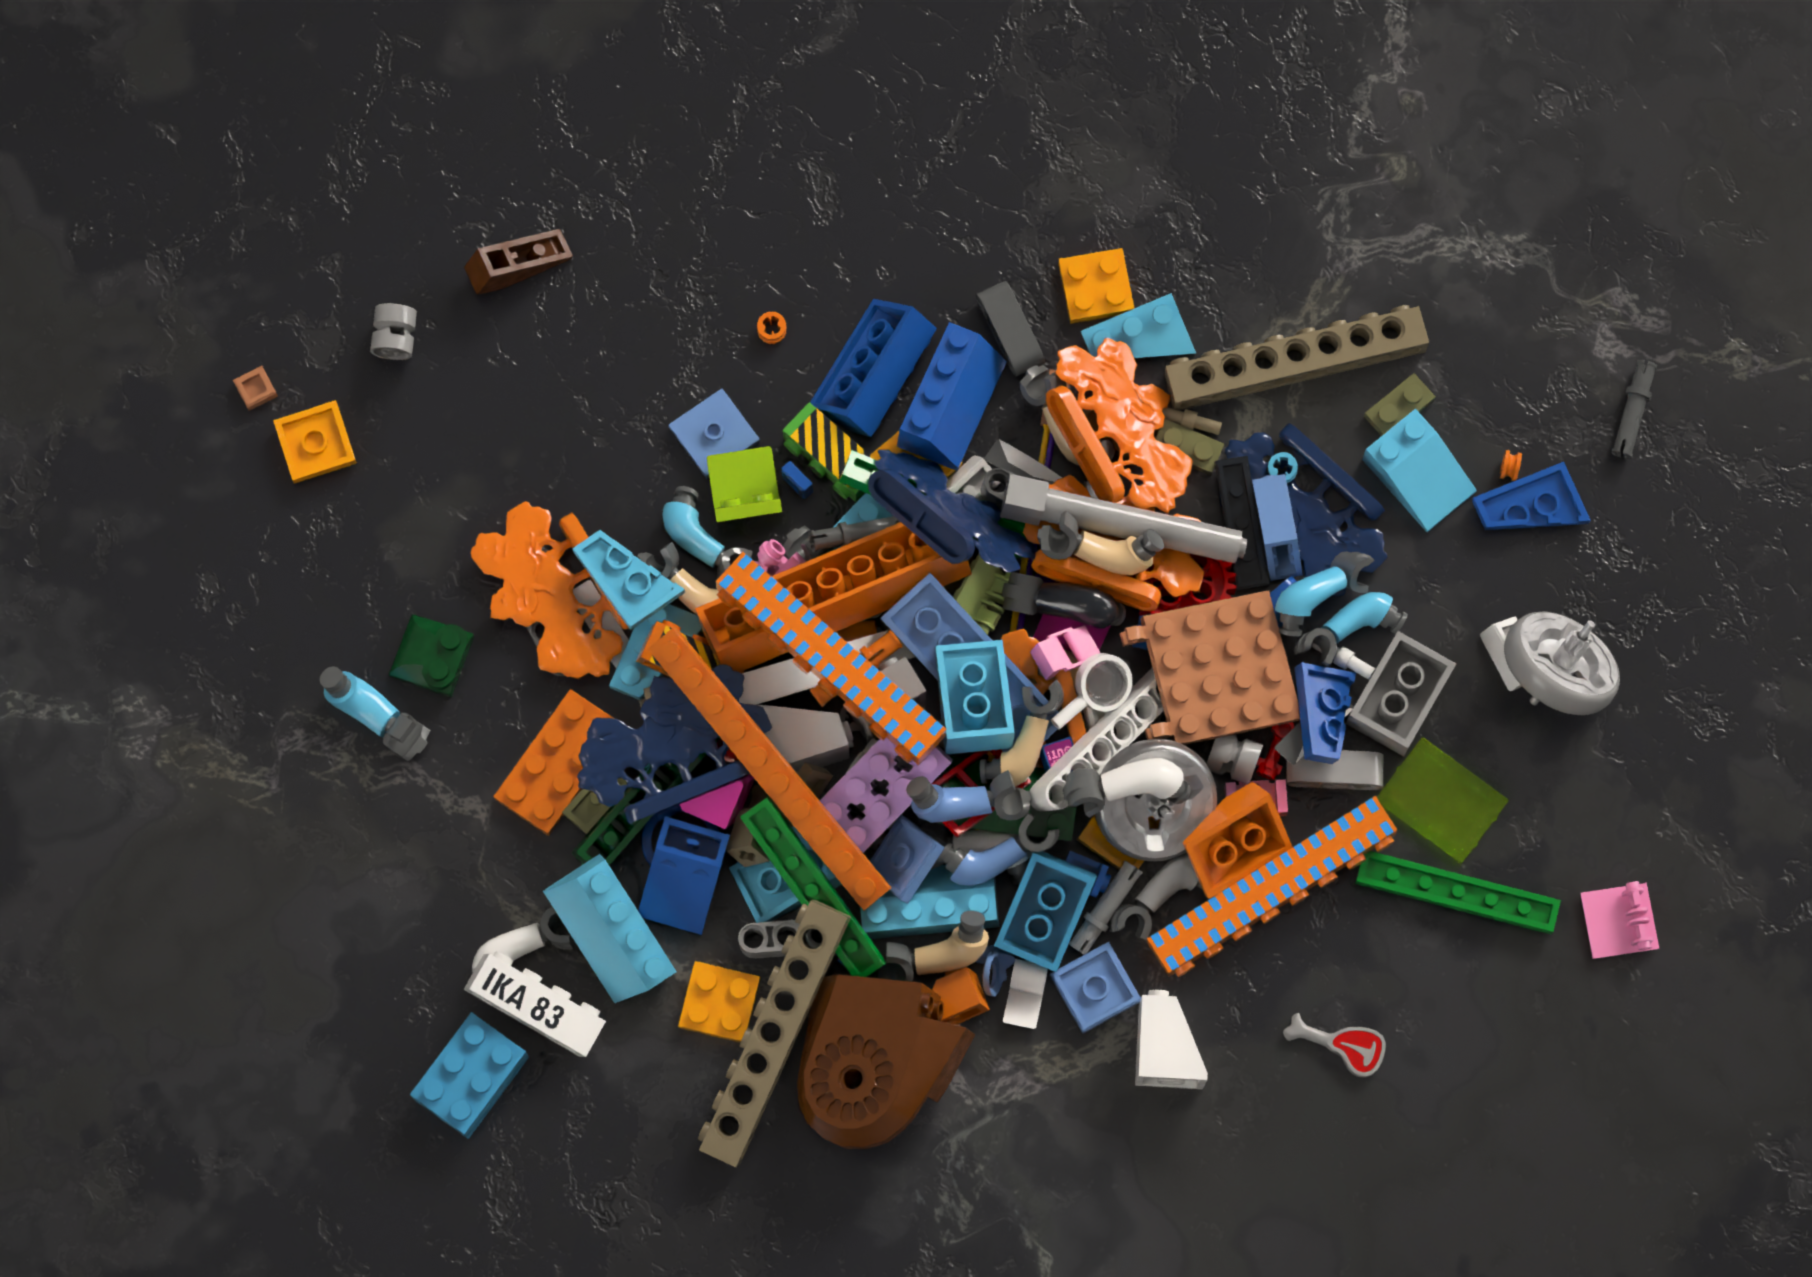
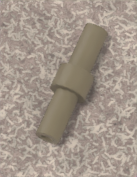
[1162,407,1222,435]

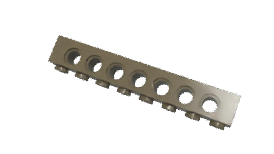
[1164,305,1429,411]
[698,900,851,1167]

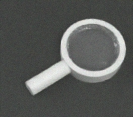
[1051,653,1132,730]

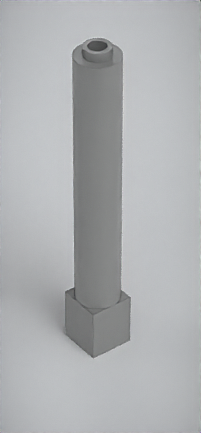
[1000,474,1247,563]

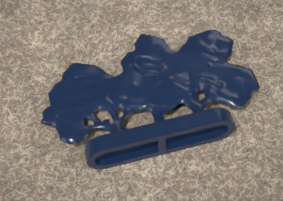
[1219,423,1388,599]
[868,450,1037,573]
[577,664,772,824]

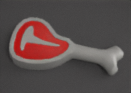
[1283,1013,1386,1078]

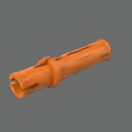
[810,630,903,707]

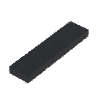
[1214,456,1270,591]

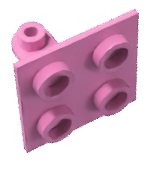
[1580,881,1659,959]

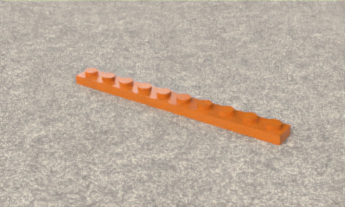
[648,626,892,910]

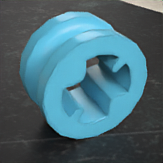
[1268,452,1298,483]

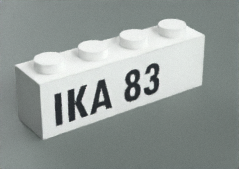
[464,951,606,1057]

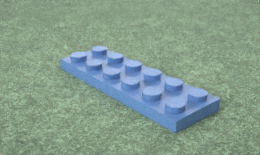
[880,572,1059,752]

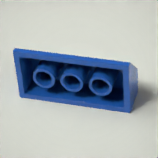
[810,299,937,437]
[897,322,1007,471]

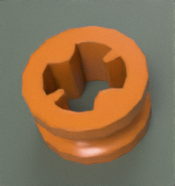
[757,312,786,344]
[1499,450,1522,481]

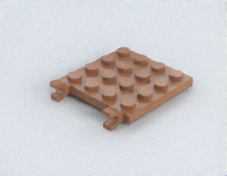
[1120,590,1300,745]

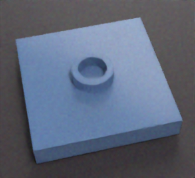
[669,388,760,479]
[870,815,945,904]
[1050,942,1141,1034]

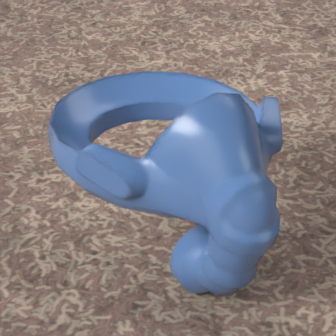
[976,945,1015,997]

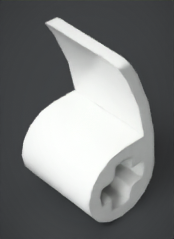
[1003,959,1048,1029]

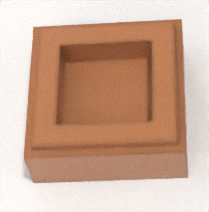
[233,366,278,411]

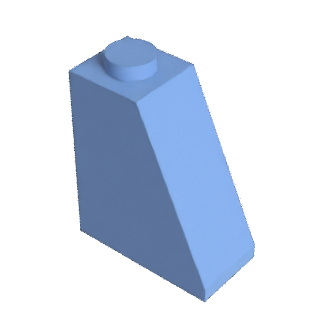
[1252,474,1303,581]

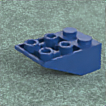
[638,816,730,935]

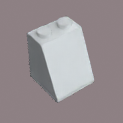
[757,704,854,773]
[1135,990,1208,1089]

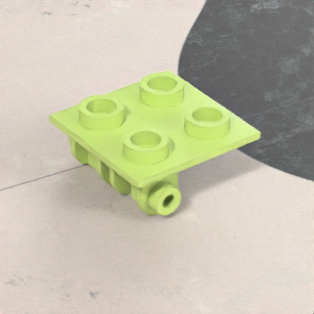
[953,553,1011,635]

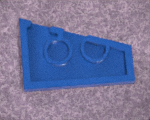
[1472,462,1591,530]
[1294,662,1356,764]

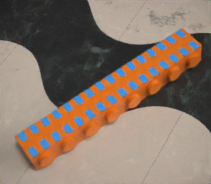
[716,552,946,766]
[1147,796,1397,977]

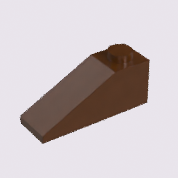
[464,229,573,295]

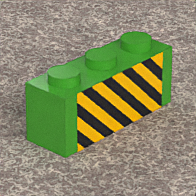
[783,402,874,502]

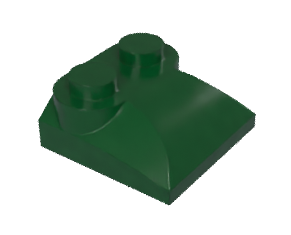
[389,614,474,697]

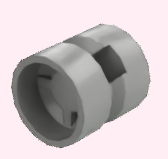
[370,303,417,360]
[1207,734,1263,784]

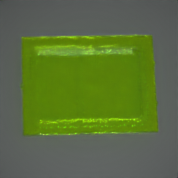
[1377,737,1509,864]

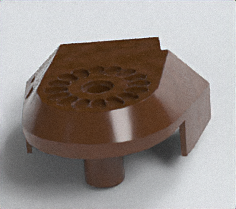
[797,975,975,1149]

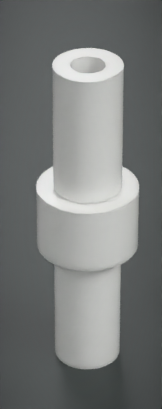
[1312,643,1376,680]

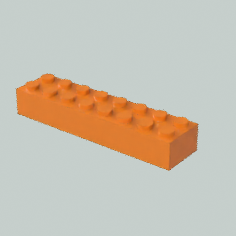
[695,522,972,672]

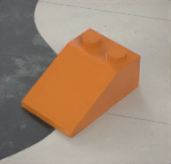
[1182,782,1293,899]

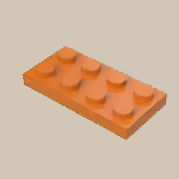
[493,689,615,836]

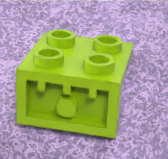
[706,446,782,522]

